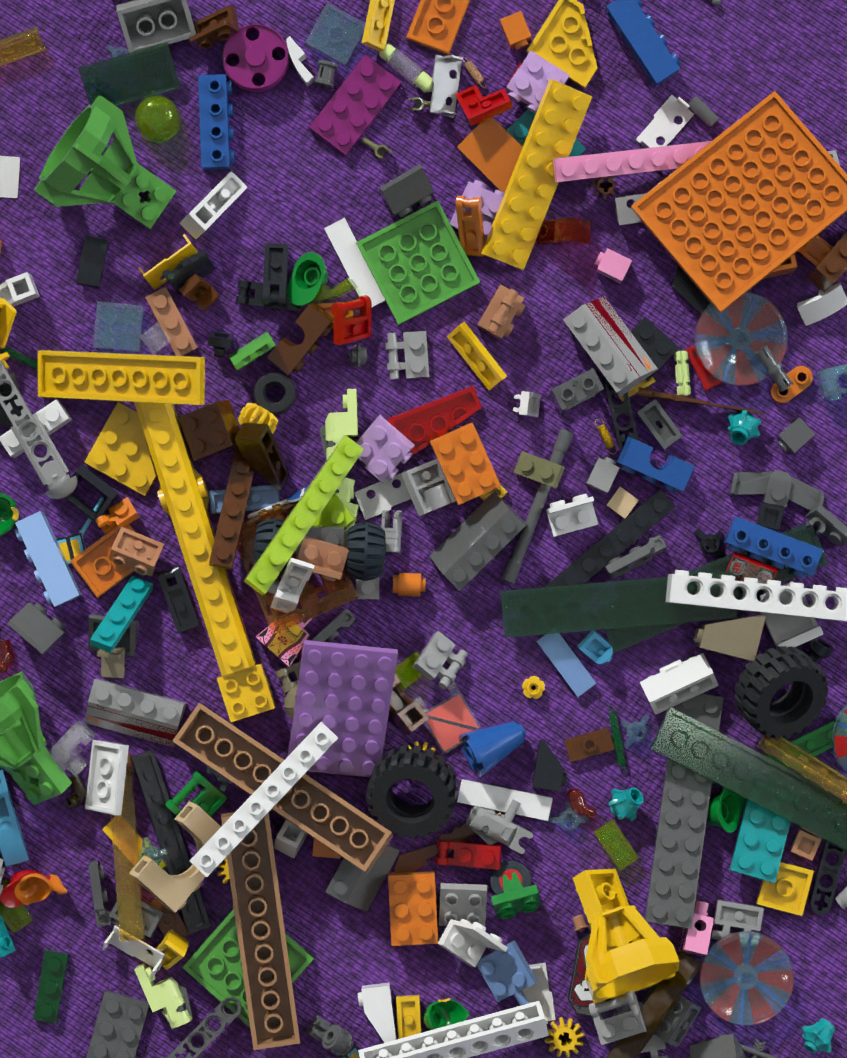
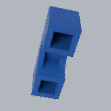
[617,437,695,492]

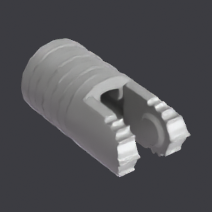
[381,510,403,553]

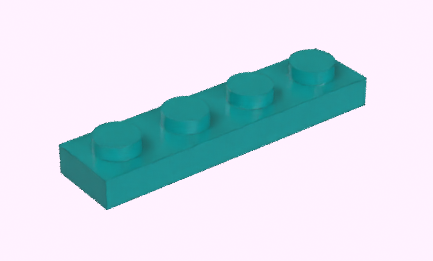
[90,576,153,653]

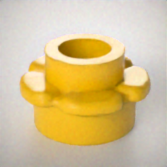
[522,676,545,699]

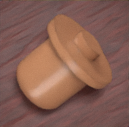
[572,915,589,932]

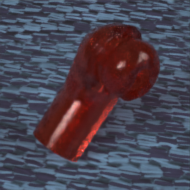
[0,639,15,673]
[568,788,596,819]

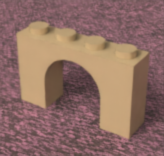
[129,802,221,913]

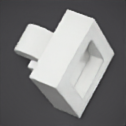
[513,391,541,417]

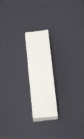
[324,218,386,308]
[457,779,553,821]

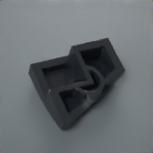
[162,250,216,295]

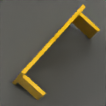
[138,234,197,290]

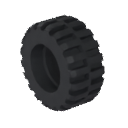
[735,646,828,739]
[366,745,458,839]

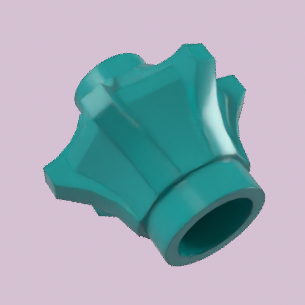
[727,410,761,445]
[608,787,643,821]
[801,1018,836,1054]

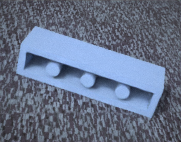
[14,511,82,607]

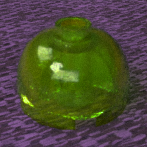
[134,95,181,143]

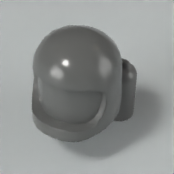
[306,1015,354,1056]

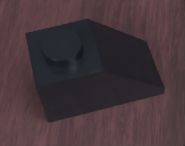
[532,740,567,791]

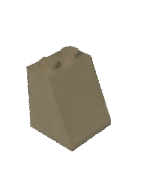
[693,615,766,661]

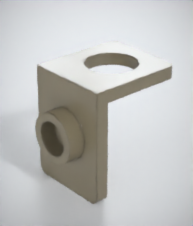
[97,647,125,678]

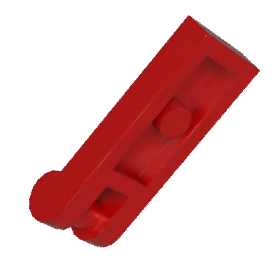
[435,840,502,870]

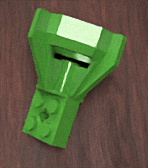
[35,96,176,229]
[0,671,72,805]

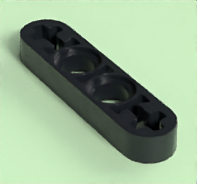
[602,374,639,451]
[809,825,847,915]

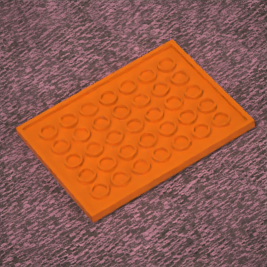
[631,91,847,313]

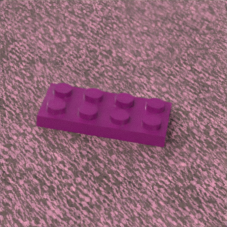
[309,55,402,156]

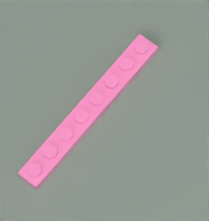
[553,141,711,182]

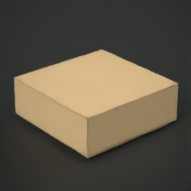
[606,487,638,519]

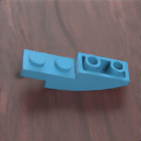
[0,770,29,867]

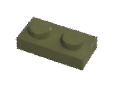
[514,451,565,489]

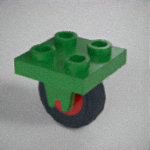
[490,861,542,919]

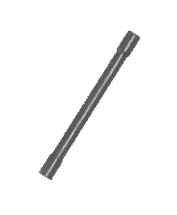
[502,429,574,584]

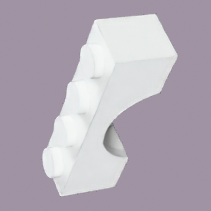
[0,272,40,307]

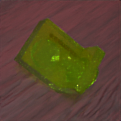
[395,652,423,691]

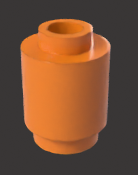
[393,573,426,597]

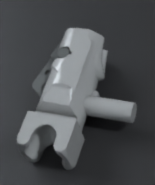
[466,799,533,854]

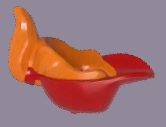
[0,870,68,908]

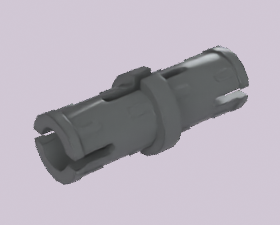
[755,345,793,392]

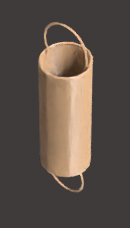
[462,57,486,88]

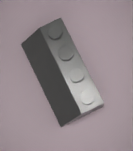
[429,491,527,591]

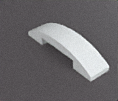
[270,558,315,615]

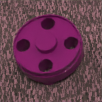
[222,24,290,94]

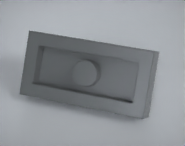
[806,505,847,547]

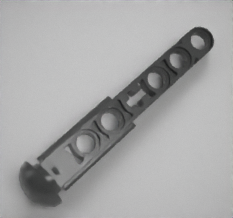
[161,996,242,1058]

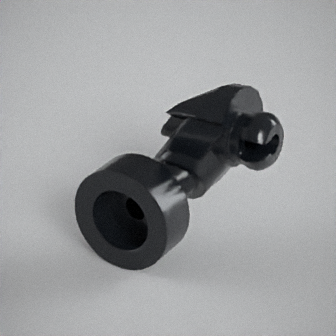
[798,637,834,662]

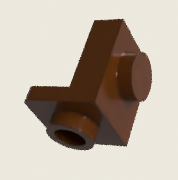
[179,274,220,312]

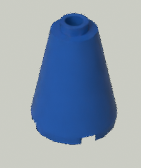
[459,721,526,777]

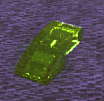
[311,278,358,303]
[0,879,33,933]

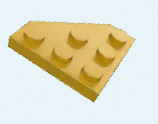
[527,0,597,89]
[84,402,157,496]

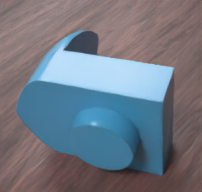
[578,629,613,665]

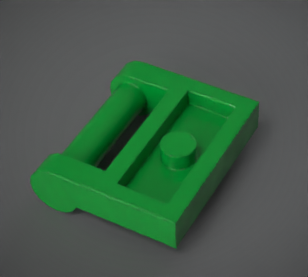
[165,770,227,816]

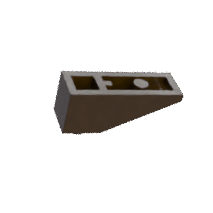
[234,423,290,491]

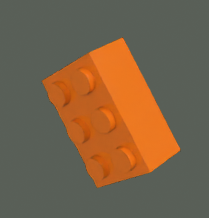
[430,422,501,505]
[388,870,438,946]

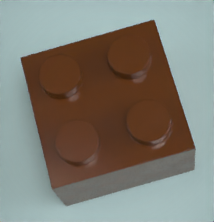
[178,400,240,461]

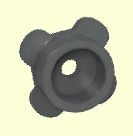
[349,344,367,368]

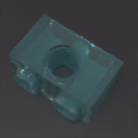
[816,364,847,402]

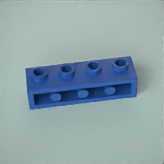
[605,0,680,88]
[198,74,235,171]
[723,516,823,579]

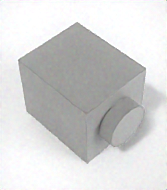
[586,456,620,494]

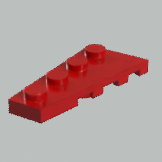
[387,385,482,456]

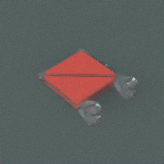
[413,682,482,755]

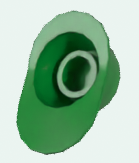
[287,252,328,306]
[707,779,746,833]

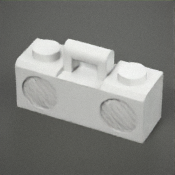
[0,399,72,458]
[640,653,718,715]

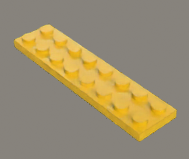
[481,79,592,270]
[38,350,205,405]

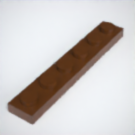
[209,446,255,570]

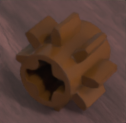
[588,176,619,200]

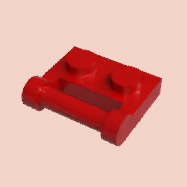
[330,295,372,345]

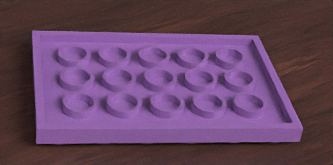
[288,640,398,777]

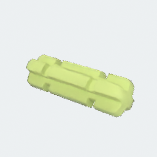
[674,351,691,396]

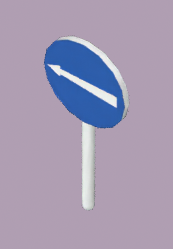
[247,486,309,519]

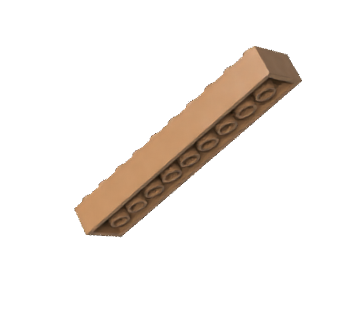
[173,703,393,874]
[221,812,300,1050]

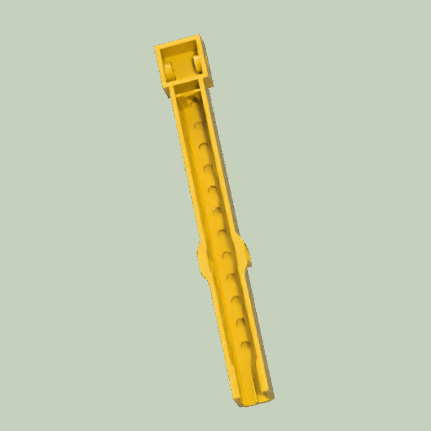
[134,402,277,722]

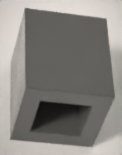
[776,417,815,454]

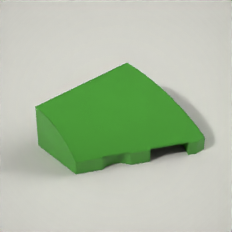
[228,332,276,371]

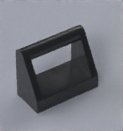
[64,464,120,524]

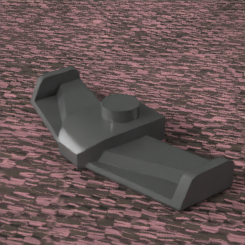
[729,470,824,511]

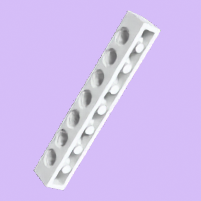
[665,570,847,621]
[190,722,338,877]
[358,1001,549,1058]

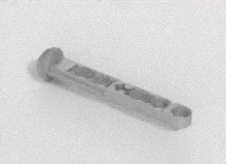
[0,360,78,499]

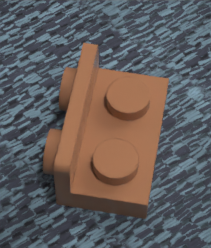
[109,527,164,576]
[297,536,349,581]

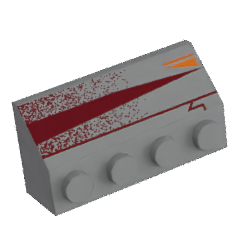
[563,296,658,397]
[85,678,187,747]

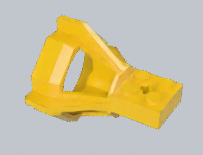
[573,869,680,1003]

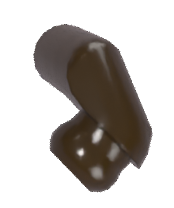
[65,773,87,809]

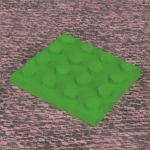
[356,201,480,325]
[182,909,314,1027]

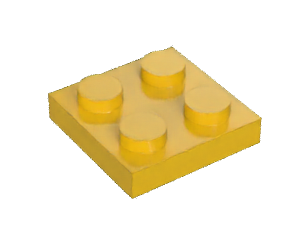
[756,862,814,916]

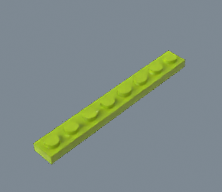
[244,435,364,595]

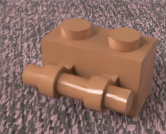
[477,284,526,340]

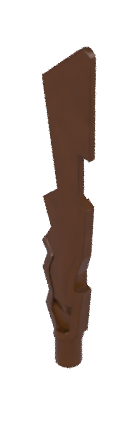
[637,387,764,415]
[394,811,502,873]

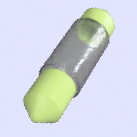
[379,44,433,93]

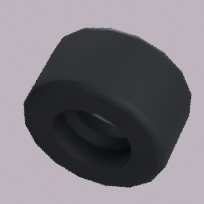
[254,372,296,415]

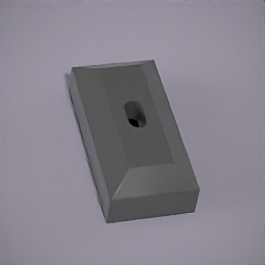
[636,399,683,450]

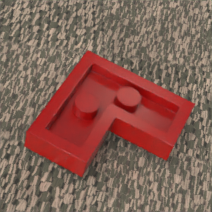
[455,85,513,126]

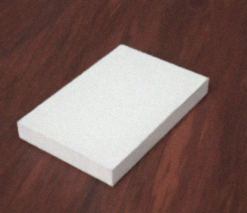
[85,740,129,815]

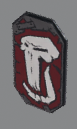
[568,932,615,1017]

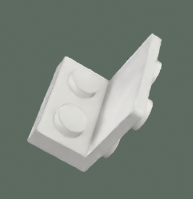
[546,493,598,537]
[438,919,508,967]

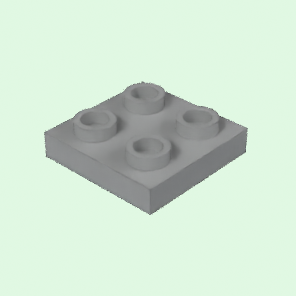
[401,459,456,516]
[439,883,487,927]

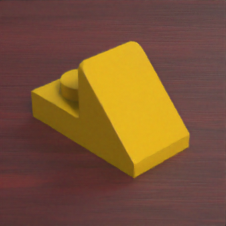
[151,929,189,970]

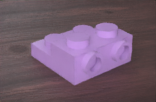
[506,51,570,114]
[450,180,504,242]
[356,415,415,483]

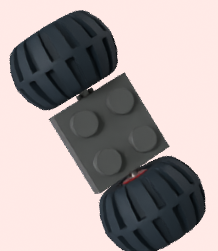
[254,518,386,581]

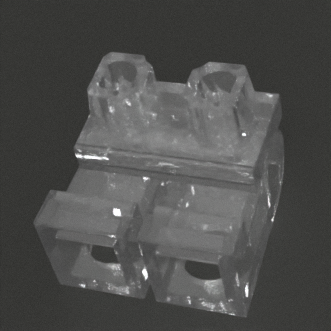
[50,719,97,777]

